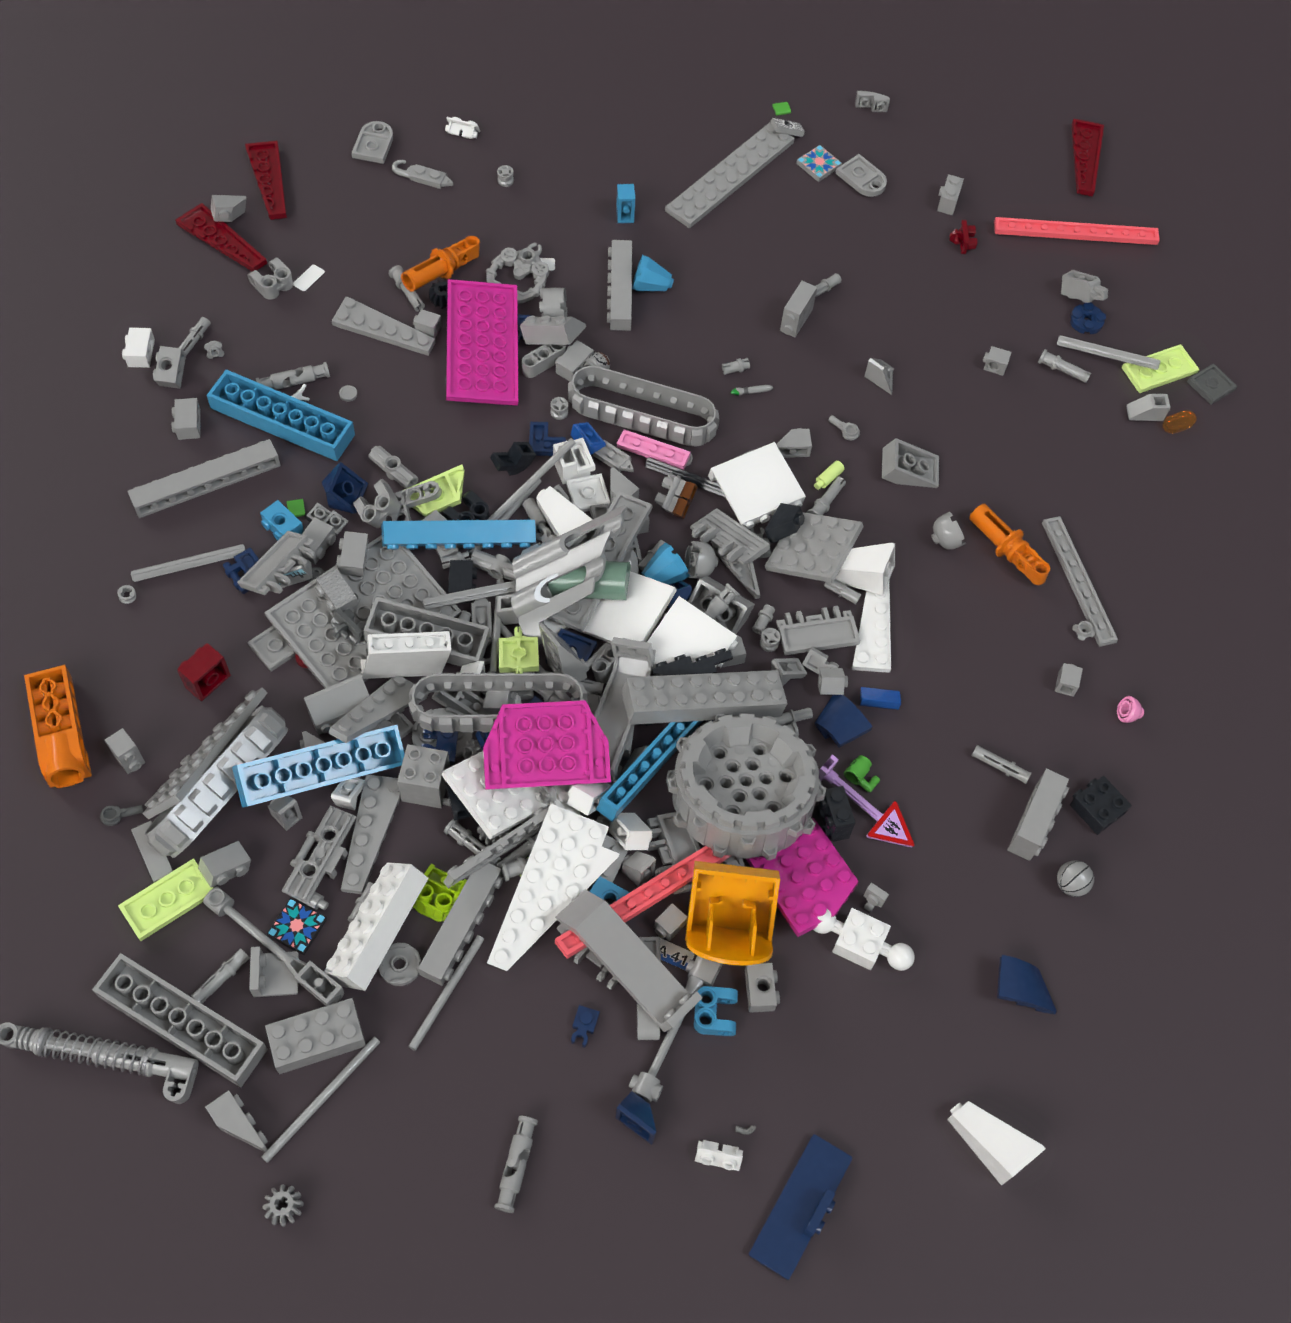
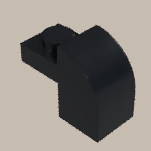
[490,442,536,476]

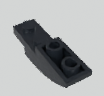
[653,648,733,676]

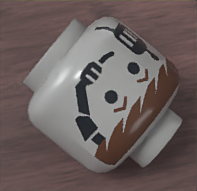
[584,351,610,369]

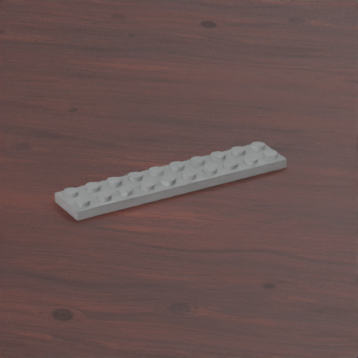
[665,123,795,229]

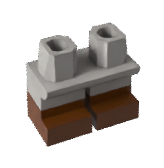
[655,477,698,519]

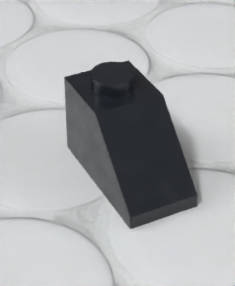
[765,503,805,543]

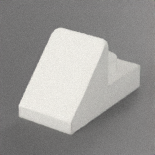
[331,778,365,810]

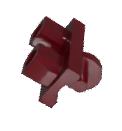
[949,220,977,254]

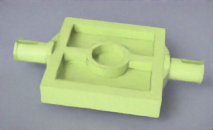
[499,626,539,674]

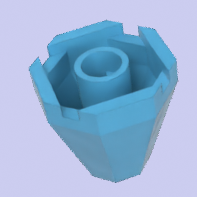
[632,255,674,291]
[641,543,690,585]

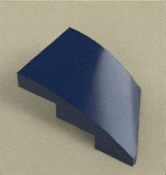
[815,695,873,748]
[997,955,1057,1014]

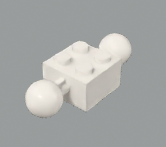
[813,908,915,971]

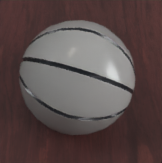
[1057,860,1094,897]

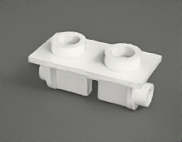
[445,117,480,139]
[695,1140,743,1171]

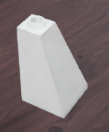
[536,486,597,550]
[835,543,895,595]
[947,1101,1045,1186]

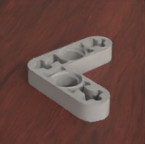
[391,481,442,521]

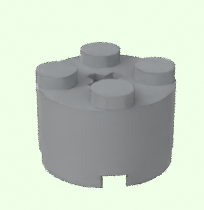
[539,287,567,317]

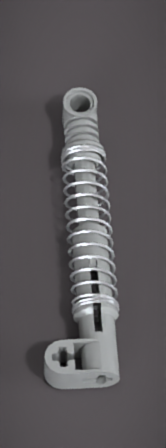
[0,1022,198,1104]

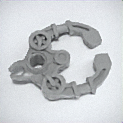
[486,242,549,304]

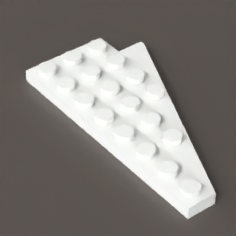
[487,804,620,971]

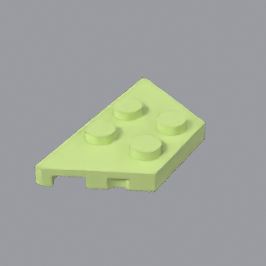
[407,465,465,517]

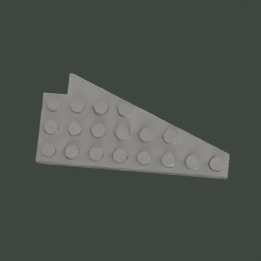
[143,688,267,819]

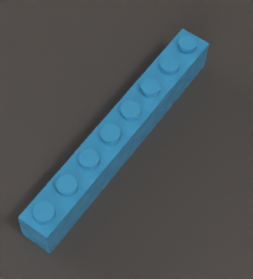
[381,520,536,550]
[596,721,703,822]

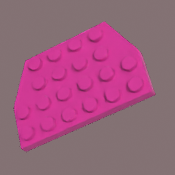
[483,700,611,790]
[745,818,858,937]

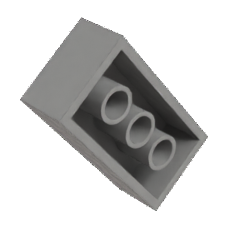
[1007,768,1069,861]
[265,998,366,1075]

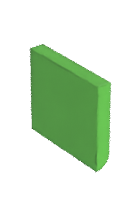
[772,102,791,115]
[287,499,305,517]

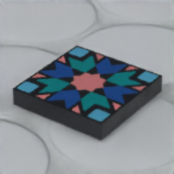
[267,898,327,955]

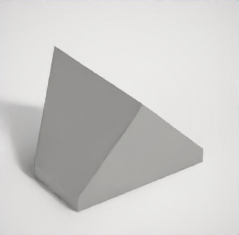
[864,358,895,395]

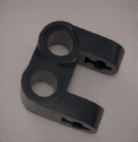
[441,490,489,520]

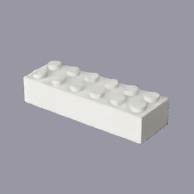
[324,863,428,991]

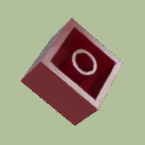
[177,643,231,702]

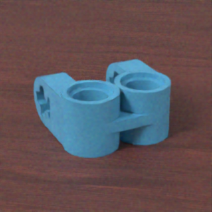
[693,986,738,1036]

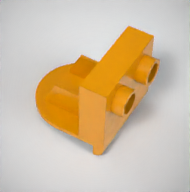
[685,861,780,965]

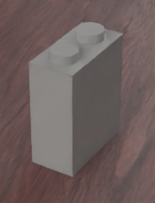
[780,281,817,337]

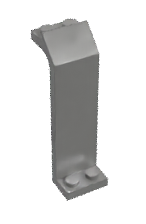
[594,637,656,786]
[555,890,703,1032]

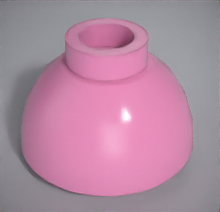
[1117,696,1144,723]

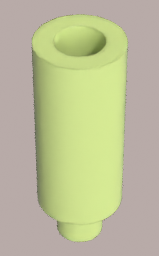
[814,461,845,490]

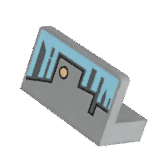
[278,559,313,588]

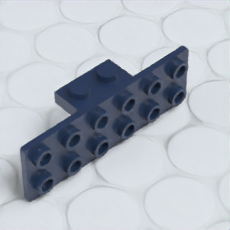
[749,1134,852,1280]

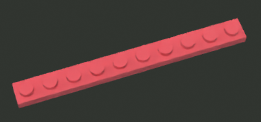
[994,217,1160,245]
[555,846,731,959]

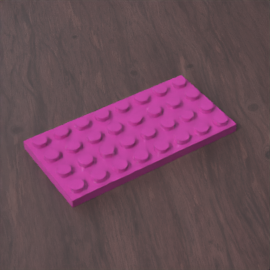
[446,279,518,406]

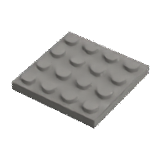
[765,512,863,583]

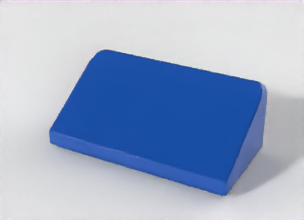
[571,422,606,455]
[860,687,901,710]

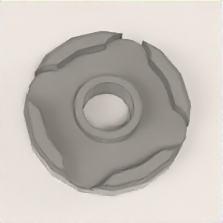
[378,943,421,986]

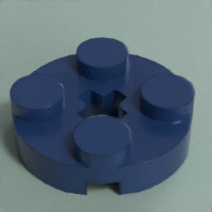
[1070,302,1106,334]

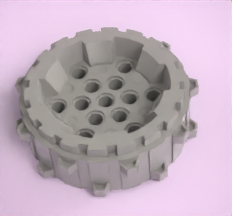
[666,714,826,860]

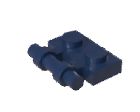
[223,548,259,594]

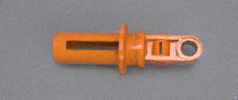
[401,236,480,292]
[969,504,1050,585]

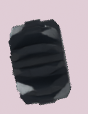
[429,279,447,309]

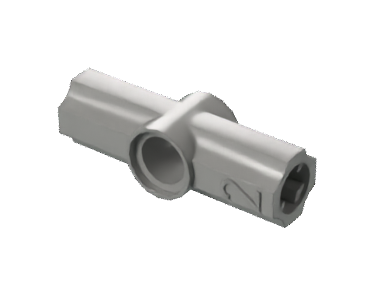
[368,446,418,489]
[471,549,516,581]

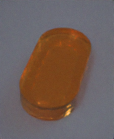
[1163,410,1197,433]

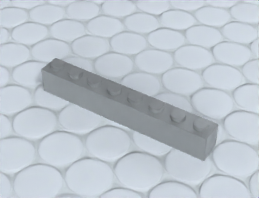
[127,439,281,518]

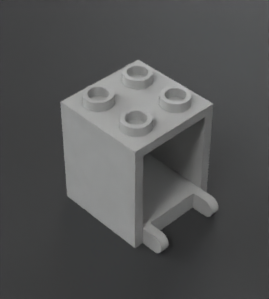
[397,744,450,808]

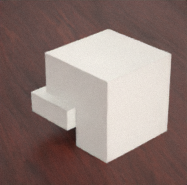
[553,438,595,484]

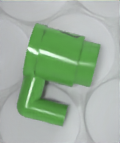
[844,755,880,792]

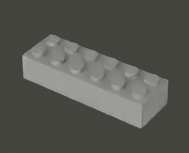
[363,597,490,667]

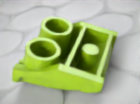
[413,864,467,922]

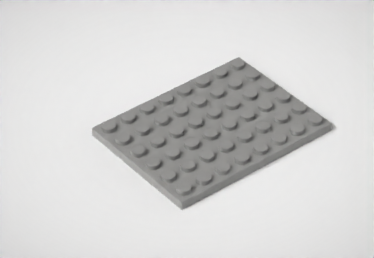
[264,535,461,689]

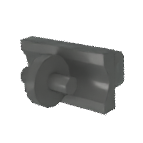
[331,608,366,645]

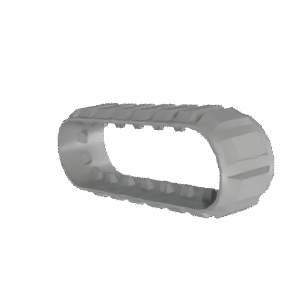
[568,366,719,447]
[408,673,587,733]
[145,705,288,858]

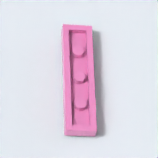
[617,430,690,470]

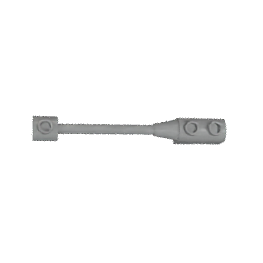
[203,887,344,1006]
[629,955,723,1103]

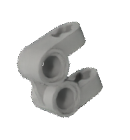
[247,257,293,300]
[353,479,400,528]

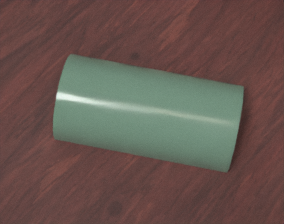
[548,561,631,600]

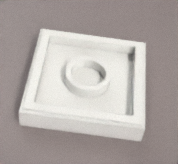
[566,473,611,512]

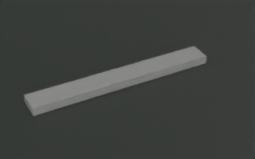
[1042,516,1118,647]

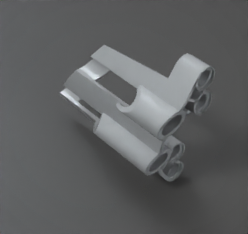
[511,505,627,645]

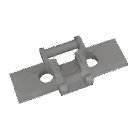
[282,805,357,903]

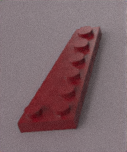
[1072,119,1104,197]
[245,140,287,220]
[175,203,267,271]

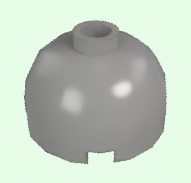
[931,512,966,550]
[685,541,718,579]

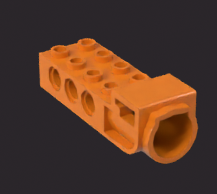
[24,665,92,788]

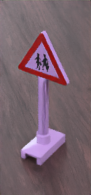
[818,754,914,848]

